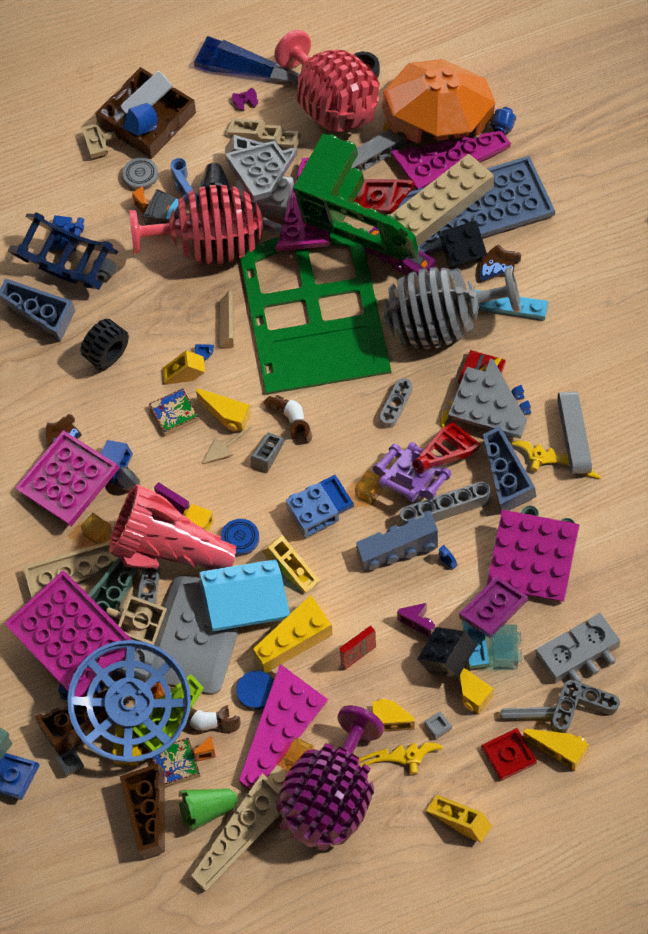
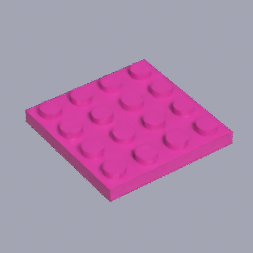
[15,430,120,527]
[486,510,580,602]

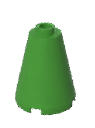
[178,788,238,831]

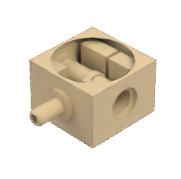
[106,595,167,645]

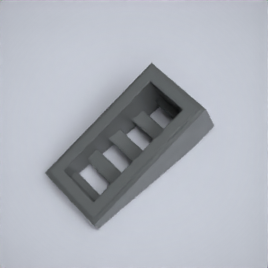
[251,433,285,473]

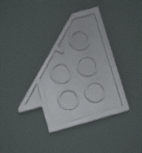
[225,141,297,201]

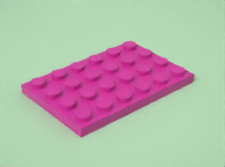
[4,570,137,697]

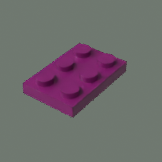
[459,576,528,638]

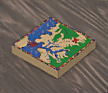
[149,388,199,436]
[152,738,200,787]

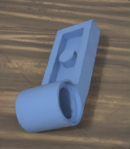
[170,158,199,208]

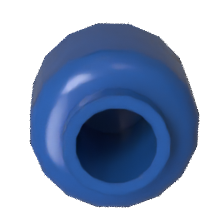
[490,107,516,135]

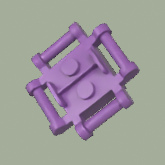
[373,442,452,502]

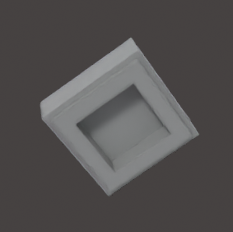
[424,711,452,740]

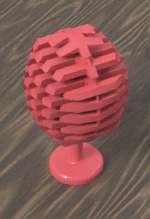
[274,30,380,132]
[129,185,263,264]

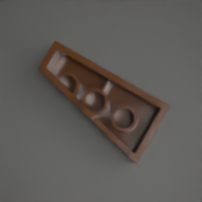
[35,690,126,755]
[120,763,165,859]

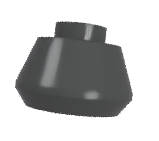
[93,258,117,281]
[116,466,140,491]

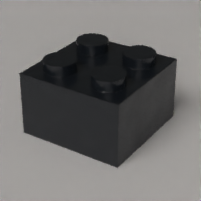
[438,220,487,269]
[417,627,477,678]

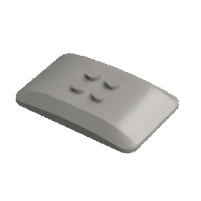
[151,575,240,695]

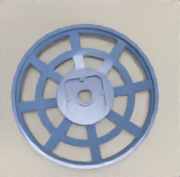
[68,640,191,763]

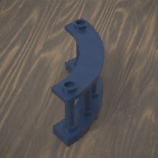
[8,212,118,290]

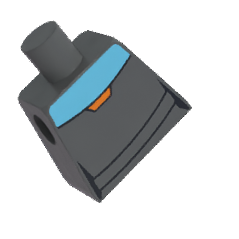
[143,189,189,225]

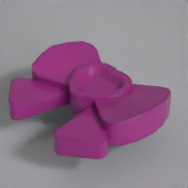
[232,88,258,111]

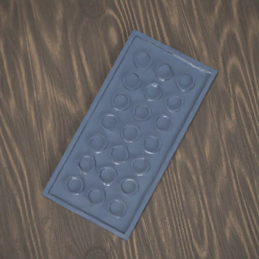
[397,156,555,255]

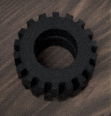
[80,318,129,370]

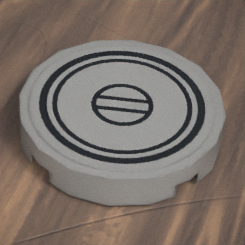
[123,158,158,190]

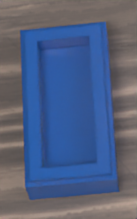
[319,475,354,514]

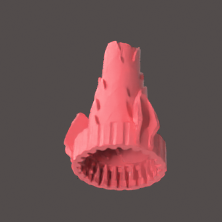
[109,484,236,570]

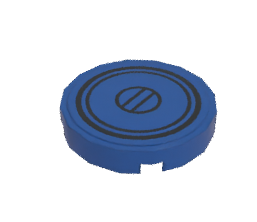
[221,519,259,556]

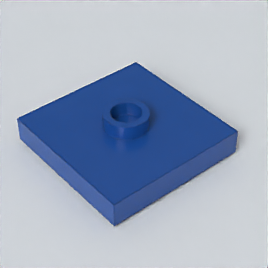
[0,753,40,800]

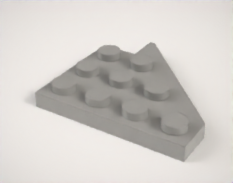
[448,358,527,439]

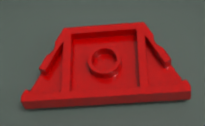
[354,179,415,214]

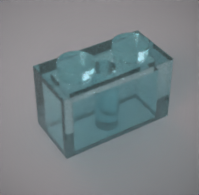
[493,625,522,670]

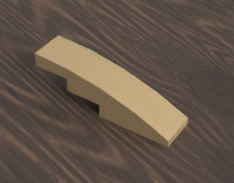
[227,118,301,149]

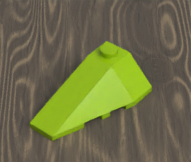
[132,674,204,752]

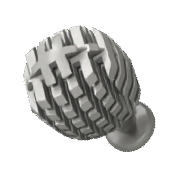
[384,267,521,349]

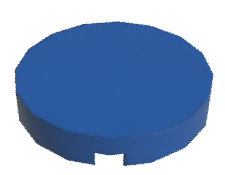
[236,671,274,710]

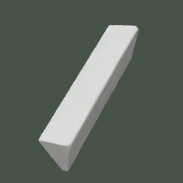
[121,71,173,113]

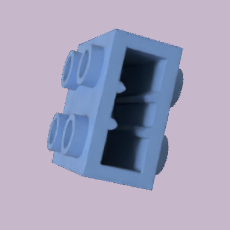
[286,483,339,538]

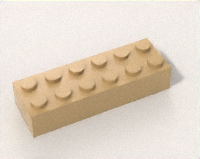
[390,154,494,247]

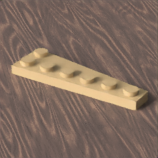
[23,541,118,598]
[191,773,281,891]

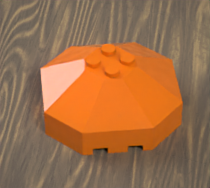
[382,59,496,143]

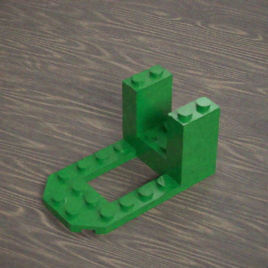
[293,133,419,260]

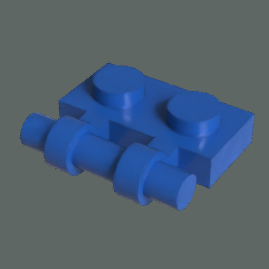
[50,215,84,251]

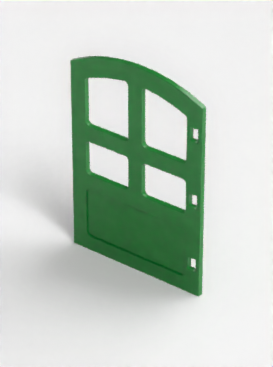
[240,232,392,395]

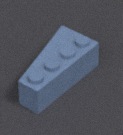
[0,278,76,342]
[483,426,537,511]
[356,510,438,571]

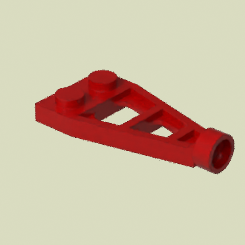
[412,422,481,474]

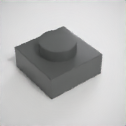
[56,748,84,776]

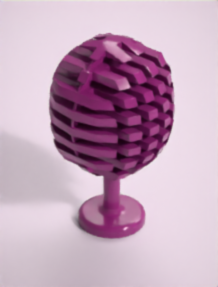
[276,705,385,851]

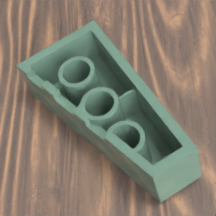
[88,557,138,622]

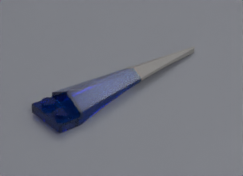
[194,36,300,84]

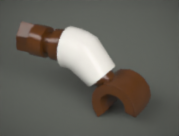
[263,395,312,442]
[187,705,241,732]

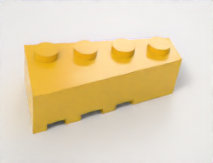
[253,595,333,673]

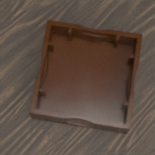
[95,67,196,159]

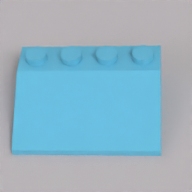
[199,559,290,631]

